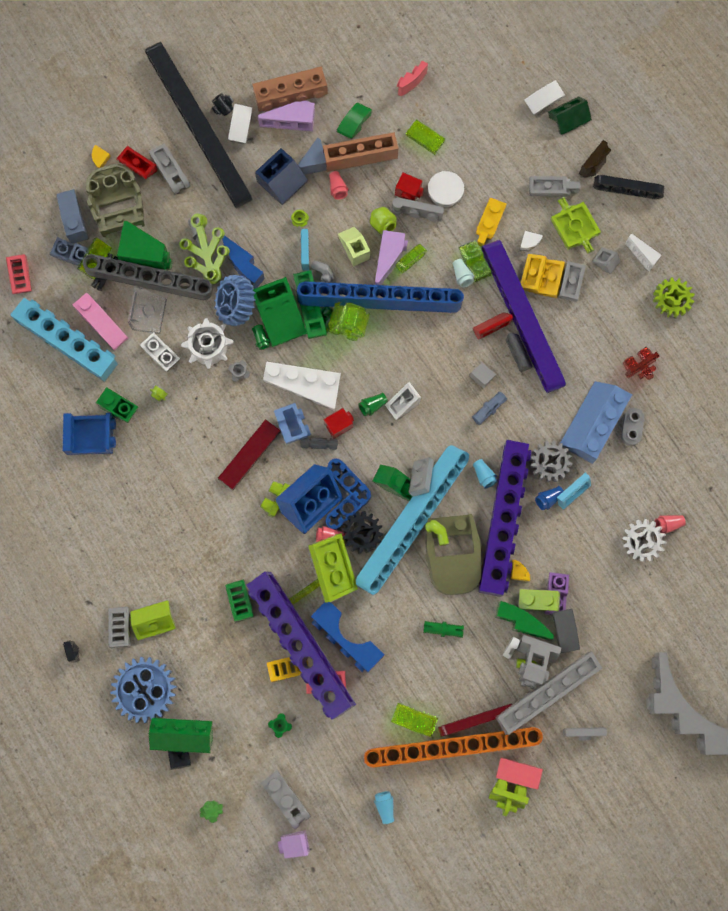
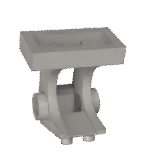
[517,635,561,690]

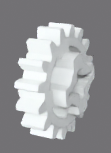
[623,519,667,562]

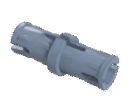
[472,391,507,425]

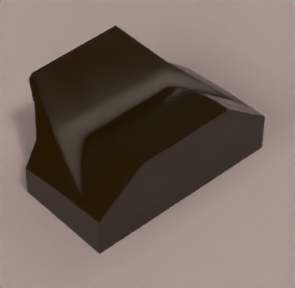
[579,140,611,178]

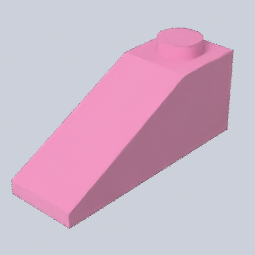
[73,292,128,351]

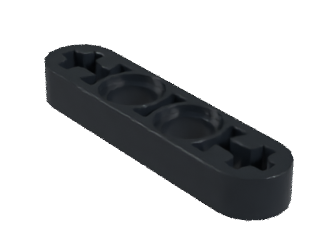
[593,175,665,199]

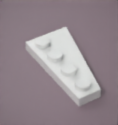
[263,362,341,411]

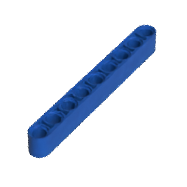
[297,282,464,313]

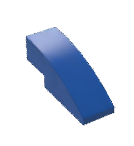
[222,235,265,289]

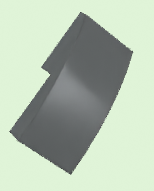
[552,609,580,654]

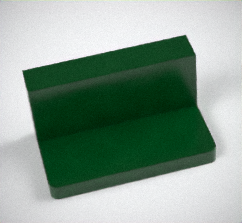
[548,96,592,135]

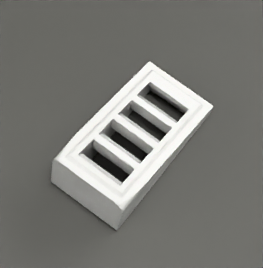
[625,234,661,272]

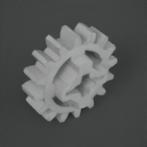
[530,440,572,483]

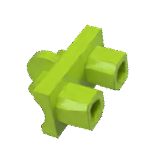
[260,482,290,518]
[488,779,529,816]

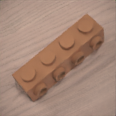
[252,66,328,112]
[323,132,398,172]

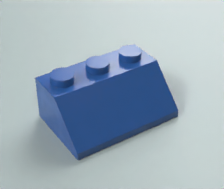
[275,464,343,534]

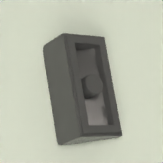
[506,333,533,372]

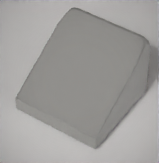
[592,248,620,274]
[470,363,496,389]

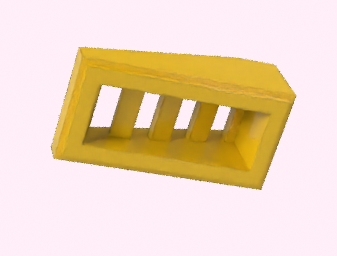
[266,657,309,683]

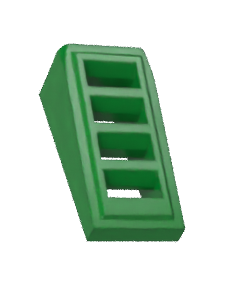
[225,579,254,623]

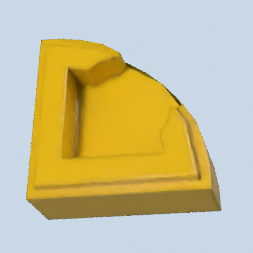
[92,145,111,168]
[510,559,530,582]

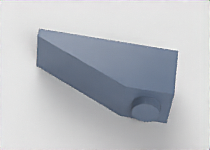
[56,189,89,244]

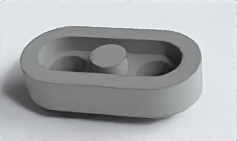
[621,408,644,446]

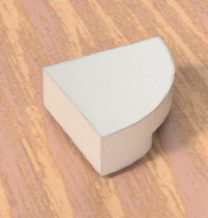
[520,231,543,250]
[502,637,520,659]

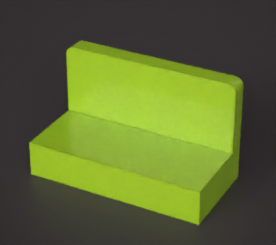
[130,600,176,641]

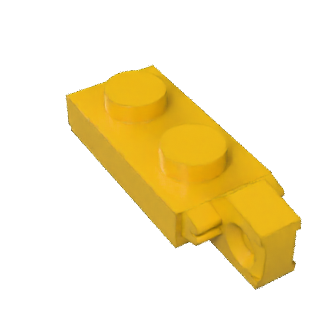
[476,197,507,247]

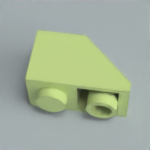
[338,227,370,267]

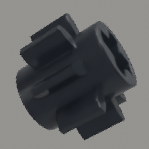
[211,93,234,116]

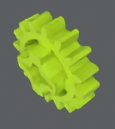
[653,277,695,318]

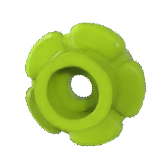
[291,210,309,227]
[150,385,168,402]

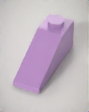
[258,101,315,131]
[375,230,408,285]

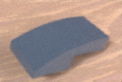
[50,237,93,267]

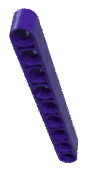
[481,240,566,393]

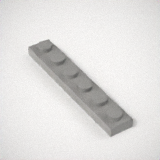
[495,651,602,735]

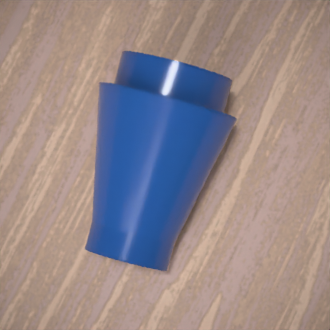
[535,486,564,510]

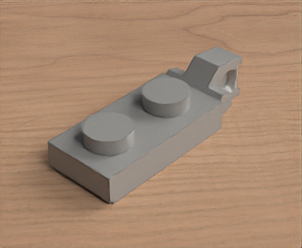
[529,176,580,197]

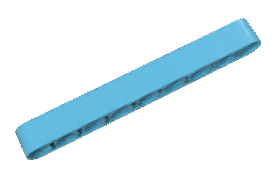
[356,445,469,595]

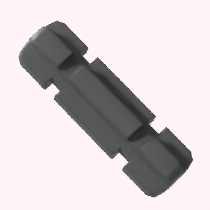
[300,437,338,450]

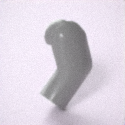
[311,260,334,283]

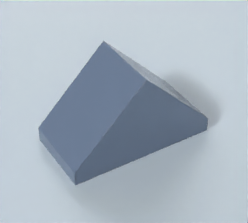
[298,138,326,175]

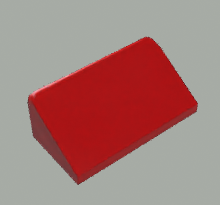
[116,146,158,179]
[472,312,513,340]

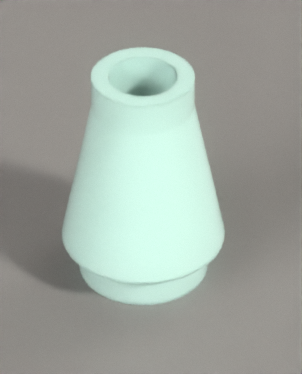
[452,259,474,288]

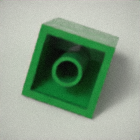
[117,221,172,271]

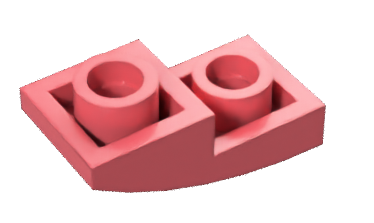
[397,61,428,96]
[496,757,543,789]

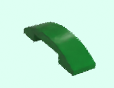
[293,270,327,339]

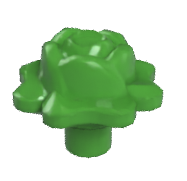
[200,801,223,823]

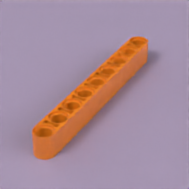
[364,727,543,767]

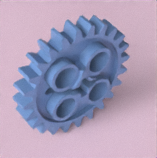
[110,657,177,723]

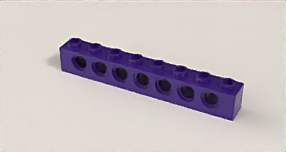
[478,440,531,597]
[246,571,356,720]

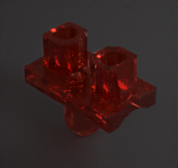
[623,346,660,380]

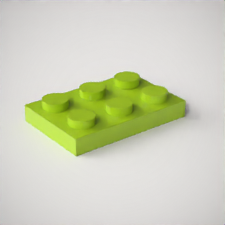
[308,533,358,602]

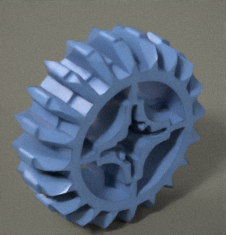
[214,275,256,326]

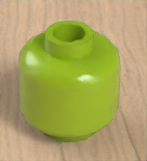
[370,207,397,235]

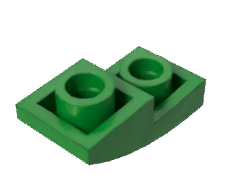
[337,102,372,139]

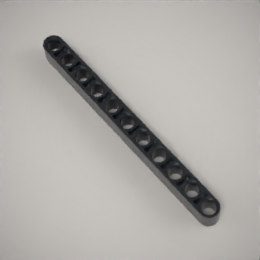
[144,41,252,209]

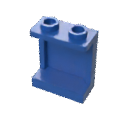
[63,413,116,455]

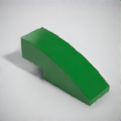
[495,601,554,641]

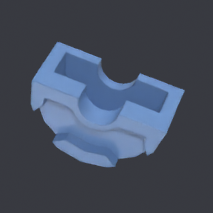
[274,403,311,445]

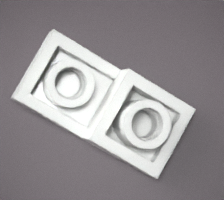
[524,80,565,116]
[228,104,252,144]
[140,332,180,372]

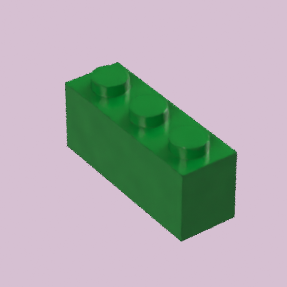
[148,718,213,753]

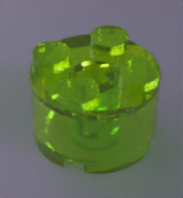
[328,302,371,341]

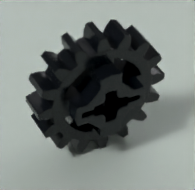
[340,511,383,554]

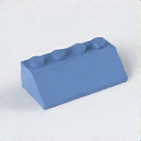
[560,381,632,464]

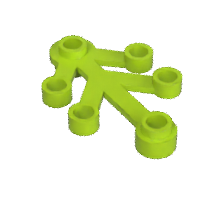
[179,213,230,284]

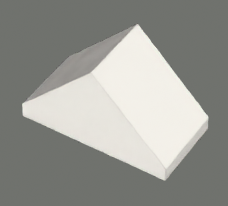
[385,382,421,420]

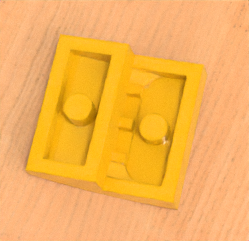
[521,254,566,298]

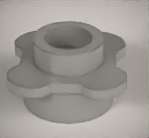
[228,361,250,382]

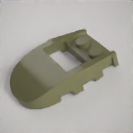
[86,164,145,238]
[425,514,482,595]

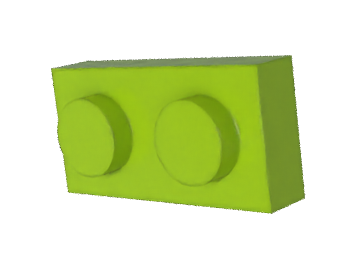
[519,589,560,611]

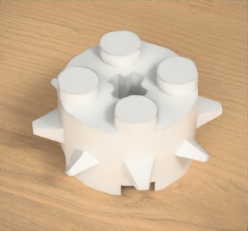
[181,318,233,369]

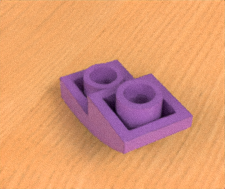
[545,572,569,615]

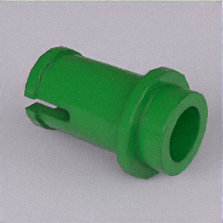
[252,324,270,350]

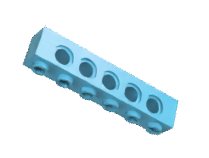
[10,298,118,382]

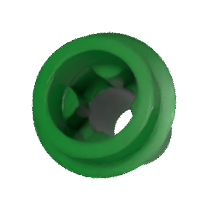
[358,393,388,416]

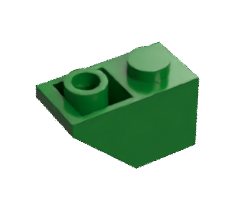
[96,387,139,423]
[372,464,413,501]

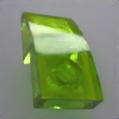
[459,240,492,282]
[391,703,438,737]

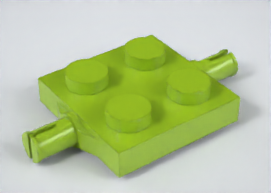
[550,197,601,254]

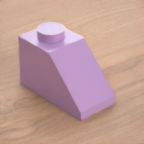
[278,830,310,858]

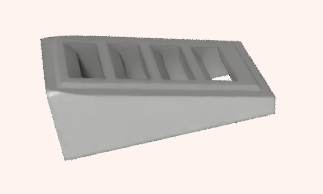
[108,607,131,648]

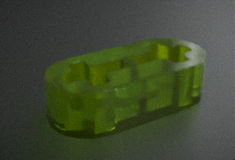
[395,244,427,273]

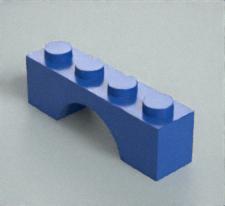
[311,602,385,673]

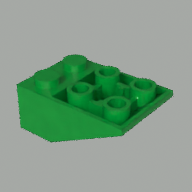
[252,277,307,347]

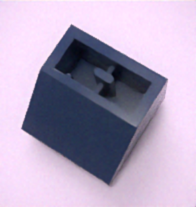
[255,148,308,205]

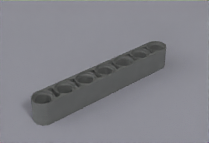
[83,254,212,301]

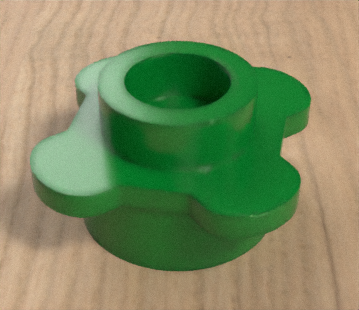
[268,713,292,738]

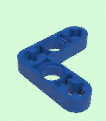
[325,458,371,530]

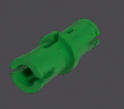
[423,621,464,638]

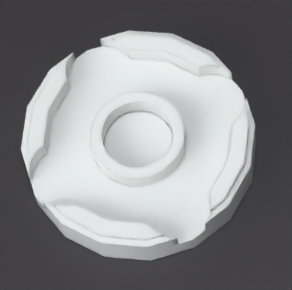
[428,171,464,207]

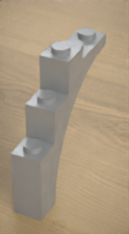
[646,652,728,755]

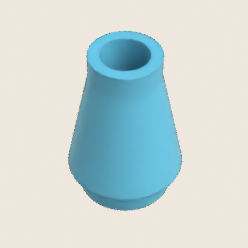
[473,459,498,489]
[374,791,394,824]

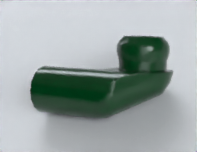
[321,306,336,333]

